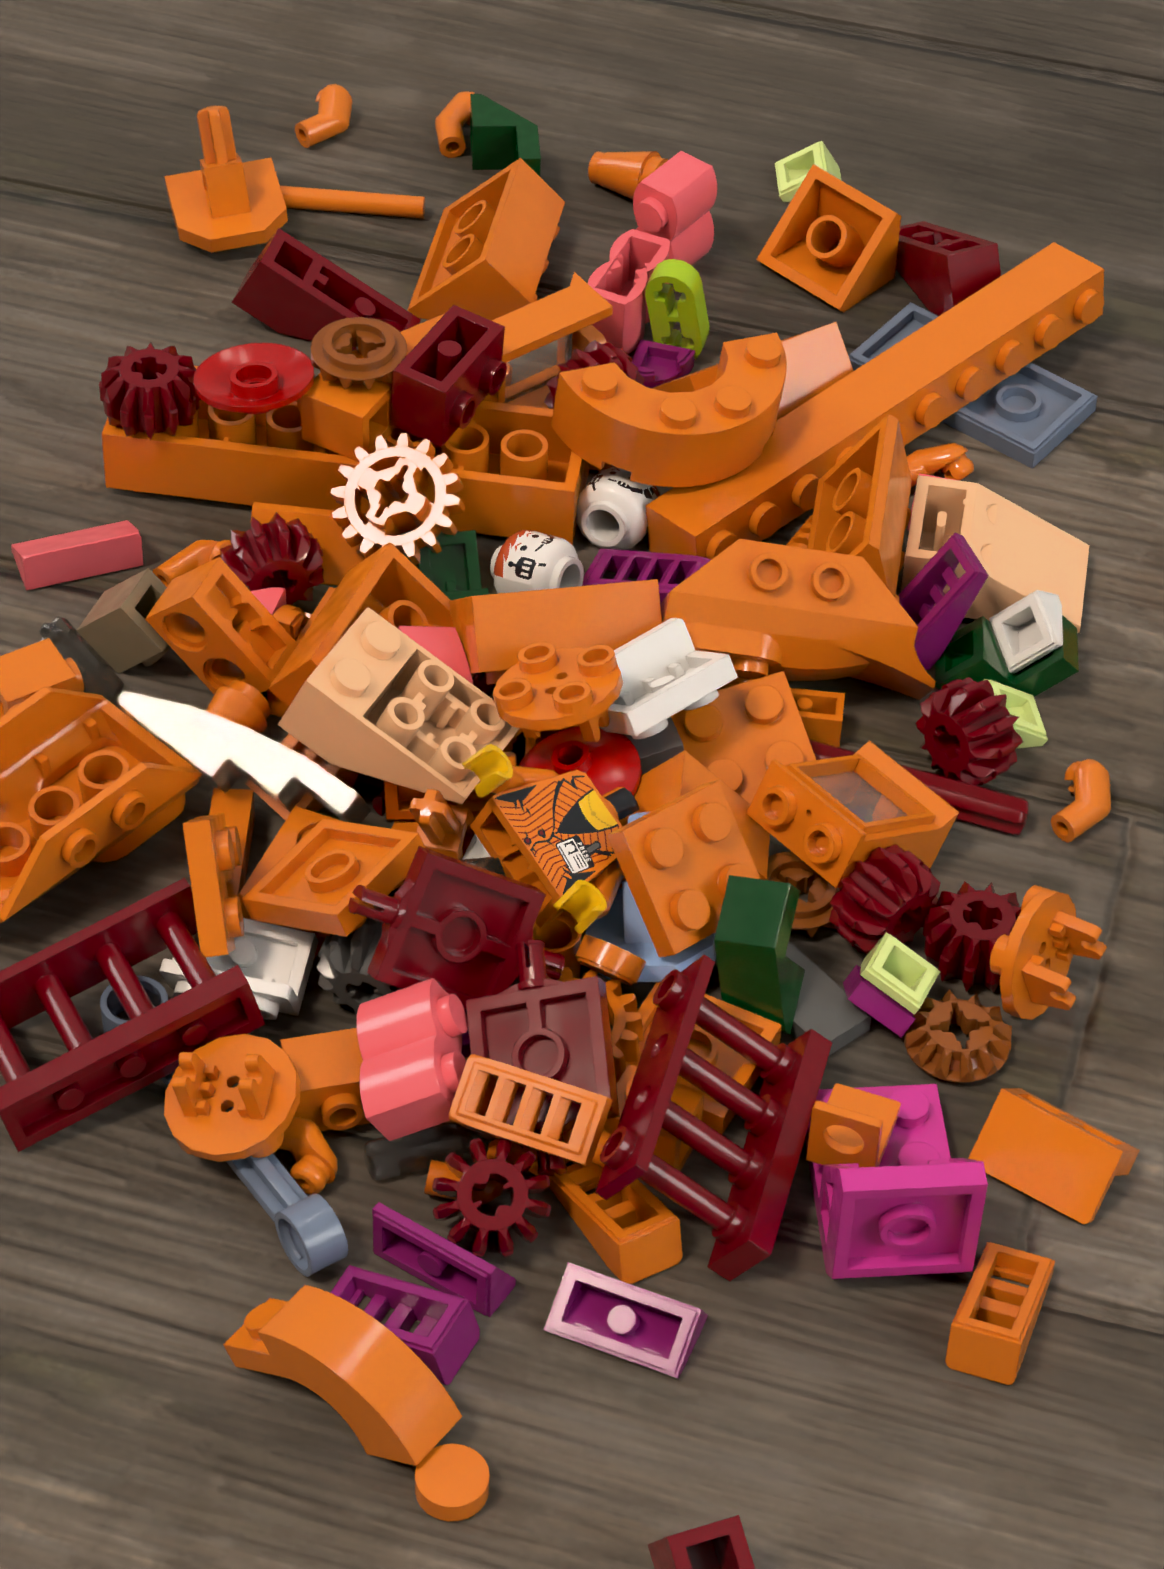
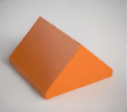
[756,164,901,313]

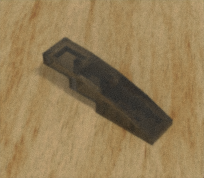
[116,691,371,824]

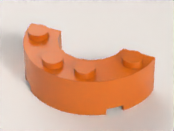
[551,332,787,487]

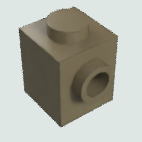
[76,568,170,674]

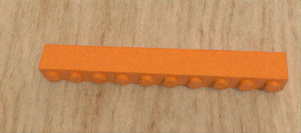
[646,242,1104,559]

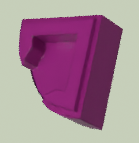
[632,340,695,388]
[843,965,915,1038]

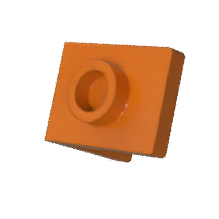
[806,1083,901,1168]

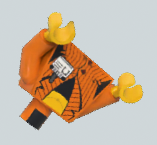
[462,744,640,934]

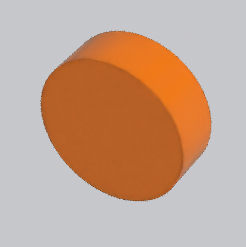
[575,934,646,986]
[415,1444,490,1521]

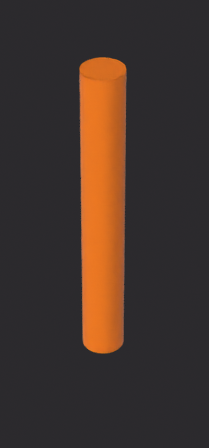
[280,186,425,219]

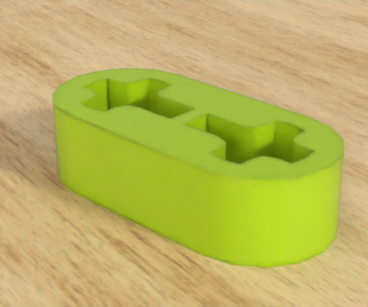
[645,259,710,359]

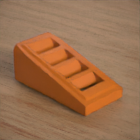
[449,1054,613,1167]
[548,1163,683,1284]
[945,1242,1055,1385]

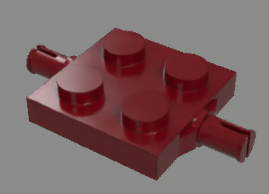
[349,846,565,1010]
[466,940,620,1176]

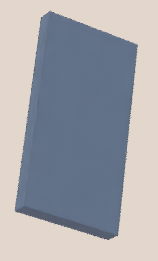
[848,302,1098,469]

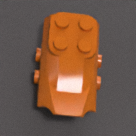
[660,539,936,700]
[0,687,203,923]

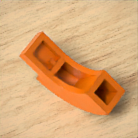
[223,1285,462,1466]

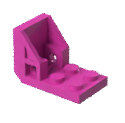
[805,1084,988,1279]

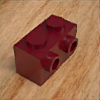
[390,305,507,447]

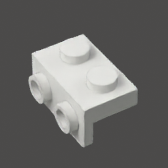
[599,618,738,739]
[159,918,319,1020]

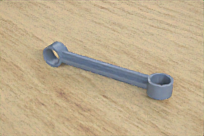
[100,976,348,1277]

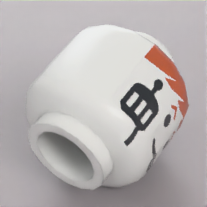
[576,465,660,550]
[490,530,584,594]

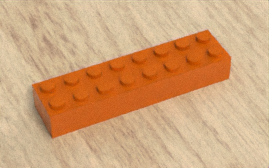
[102,366,590,545]

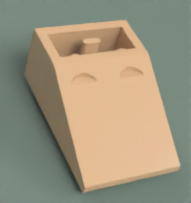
[901,475,1090,633]
[278,607,520,804]

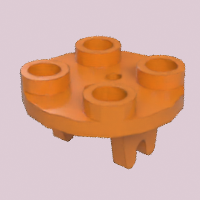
[493,642,623,742]
[990,885,1107,1020]
[164,1034,300,1162]

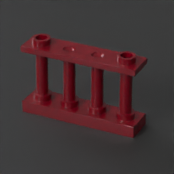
[0,878,265,1152]
[595,954,832,1282]

